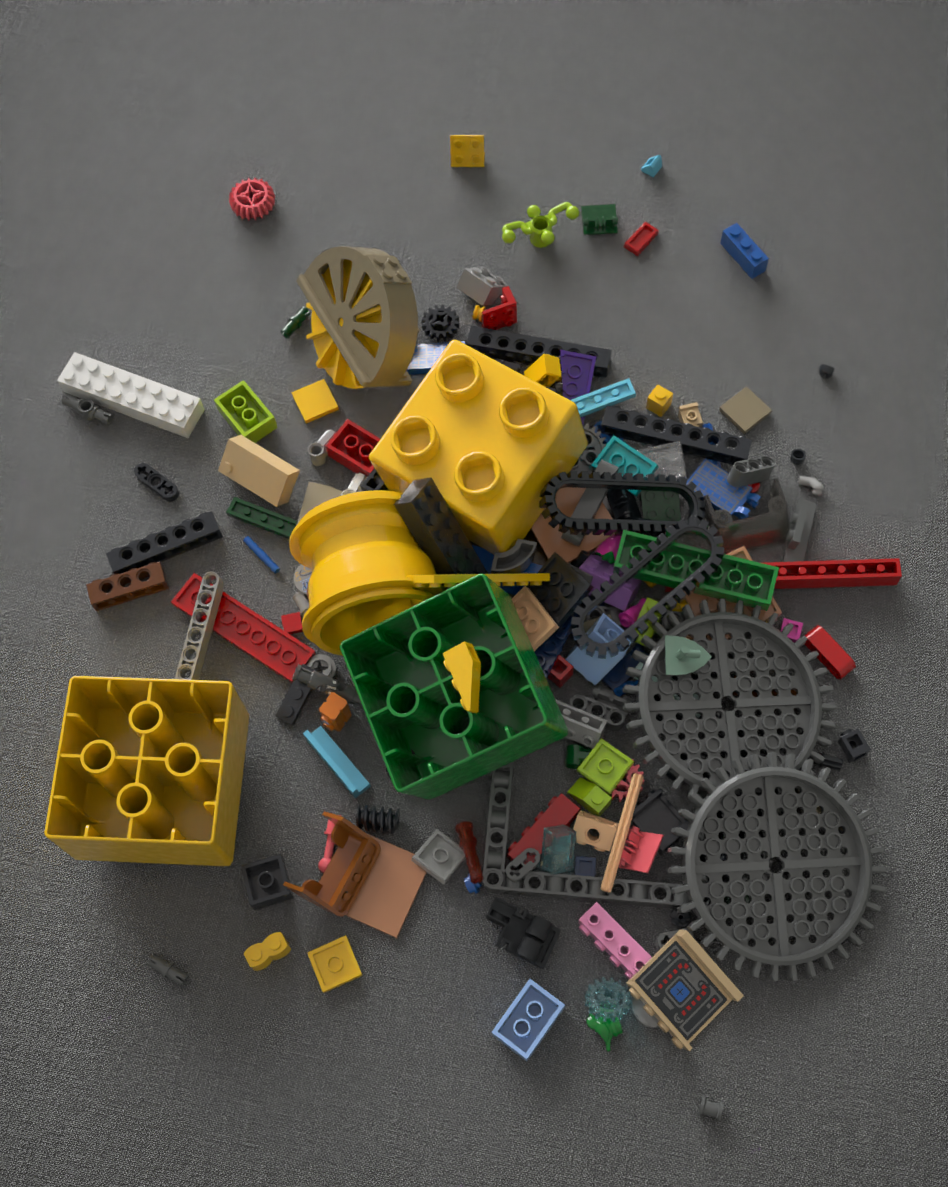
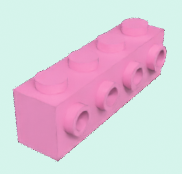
[578,902,652,980]

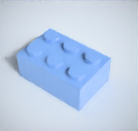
[491,979,565,1062]

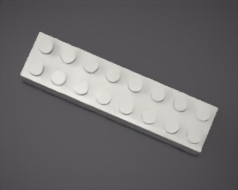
[57,352,205,438]

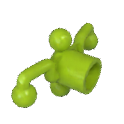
[502,202,579,248]

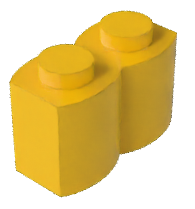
[244,932,291,971]

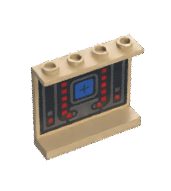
[626,929,744,1051]

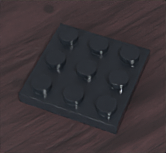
[526,552,594,632]

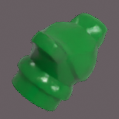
[586,1012,623,1052]

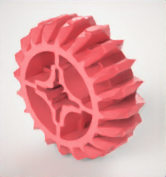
[229,177,275,221]

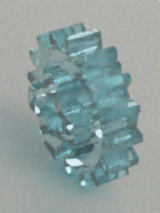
[585,977,632,1023]

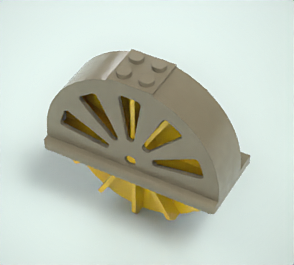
[296,246,420,389]

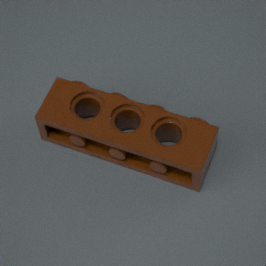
[86,562,169,611]

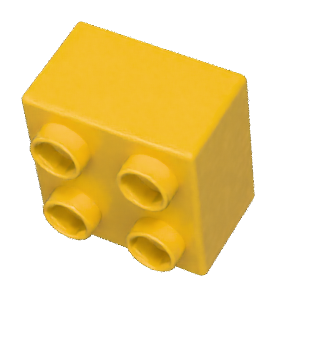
[369,339,588,555]
[44,676,249,866]

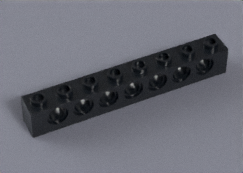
[466,326,612,377]
[601,406,752,465]

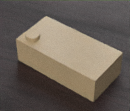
[218,435,300,507]

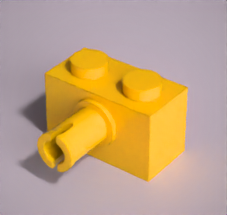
[524,354,562,387]

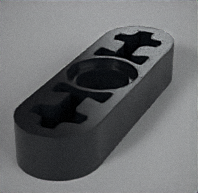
[134,463,179,502]

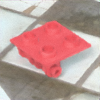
[619,826,664,873]

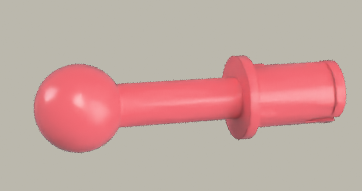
[318,815,341,873]

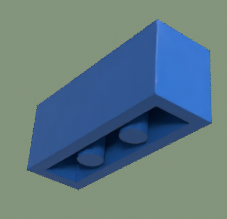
[720,223,769,279]

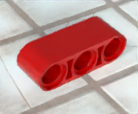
[804,625,856,680]

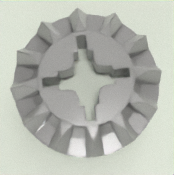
[306,654,336,678]

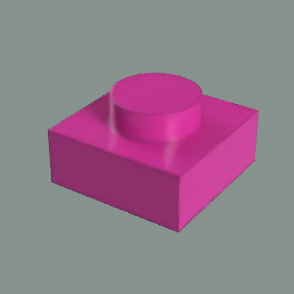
[780,618,803,643]

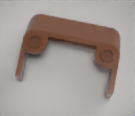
[283,811,380,916]

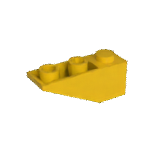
[443,641,481,713]

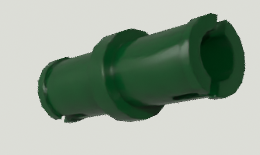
[280,306,310,339]

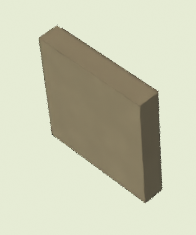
[719,386,772,434]

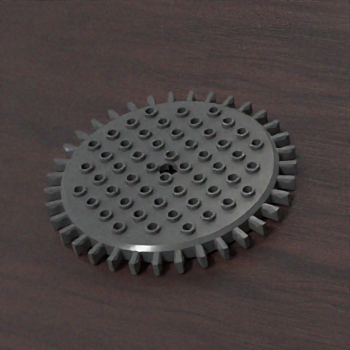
[622,599,836,801]
[668,752,887,981]

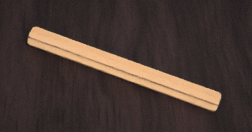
[601,773,644,892]

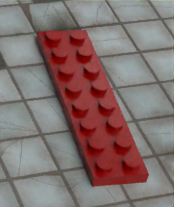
[171,573,316,683]

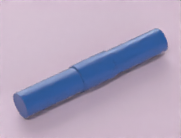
[243,536,280,574]

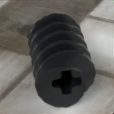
[356,804,400,834]

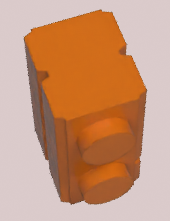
[319,692,352,732]

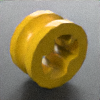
[472,305,486,322]

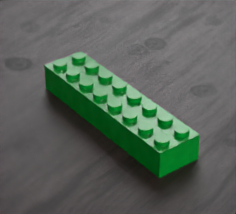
[613,530,779,611]

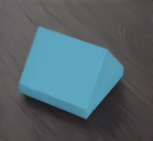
[641,155,662,177]

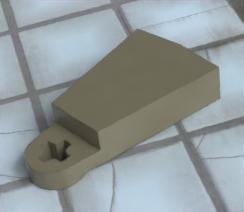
[296,482,343,526]

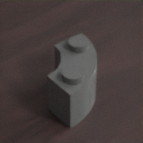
[491,539,537,574]

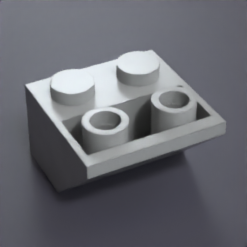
[456,267,508,306]

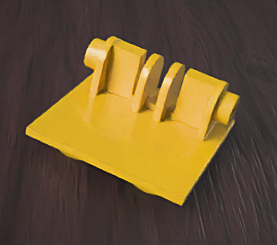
[450,135,485,167]

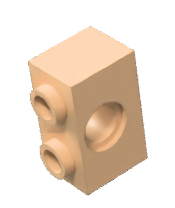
[570,810,619,852]

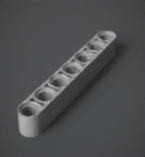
[175,572,224,680]

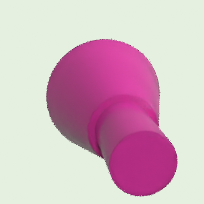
[619,598,646,628]

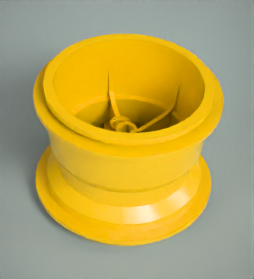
[289,490,447,656]

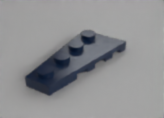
[534,616,572,679]

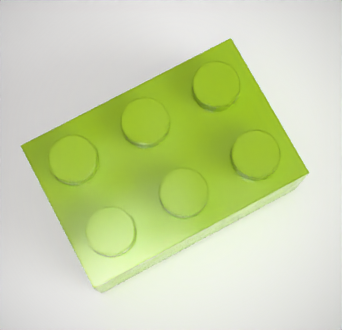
[214,380,278,443]

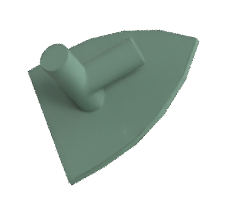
[665,635,712,675]

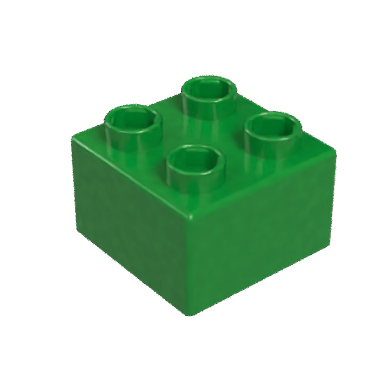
[340,574,568,800]

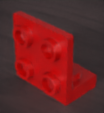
[482,286,517,330]

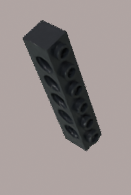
[106,511,223,574]

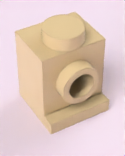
[678,402,703,428]

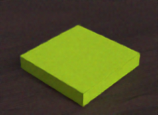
[577,738,634,795]

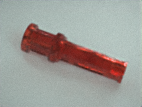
[455,821,484,884]

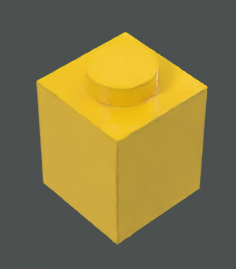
[646,384,673,417]

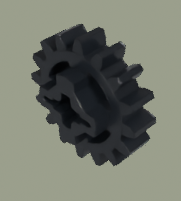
[421,305,460,342]

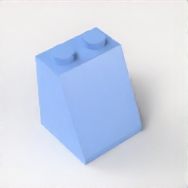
[565,613,631,685]

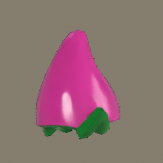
[594,534,622,564]

